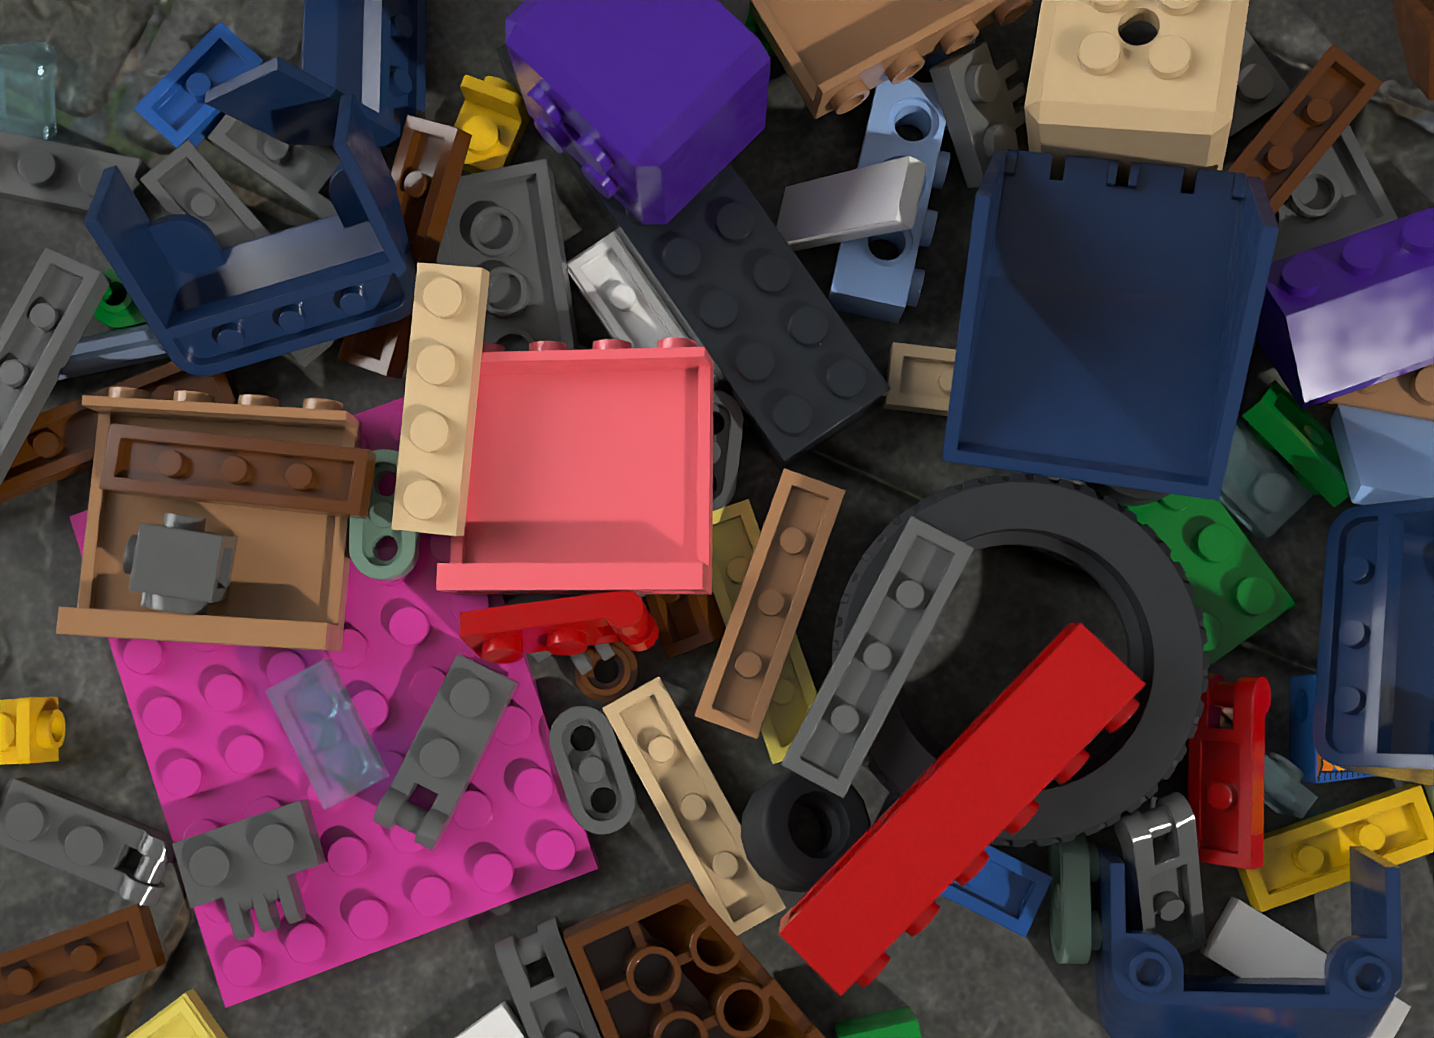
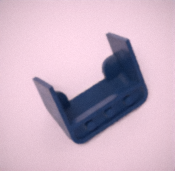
[205,0,427,147]
[84,92,416,376]
[1312,497,1434,786]
[1095,843,1402,1038]

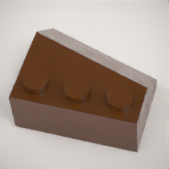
[562,881,825,1038]

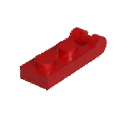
[459,590,659,664]
[1188,673,1271,870]

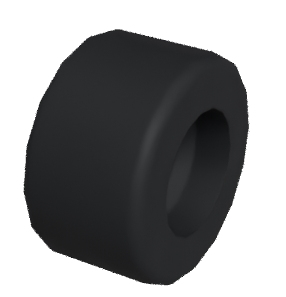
[741,770,871,893]

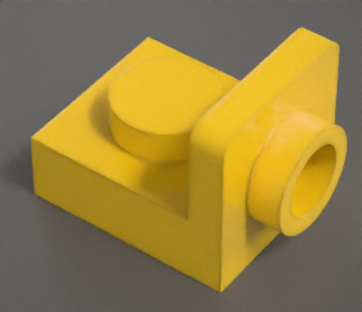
[454,75,530,174]
[0,697,66,765]

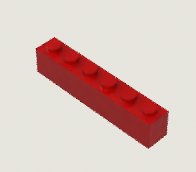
[778,622,1146,996]

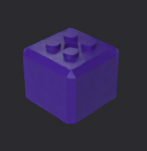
[506,0,771,224]

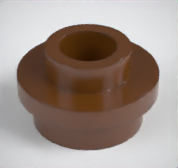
[574,642,638,703]

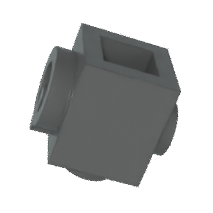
[123,512,238,615]

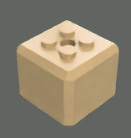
[1024,0,1249,191]

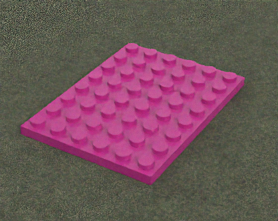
[70,397,600,1008]

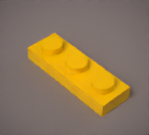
[1237,784,1434,912]

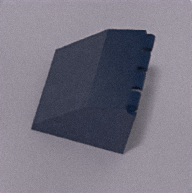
[942,149,1279,501]

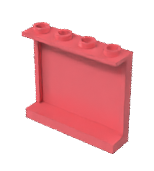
[436,337,714,595]

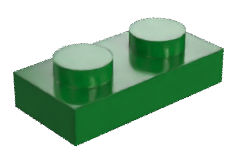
[1242,380,1350,507]

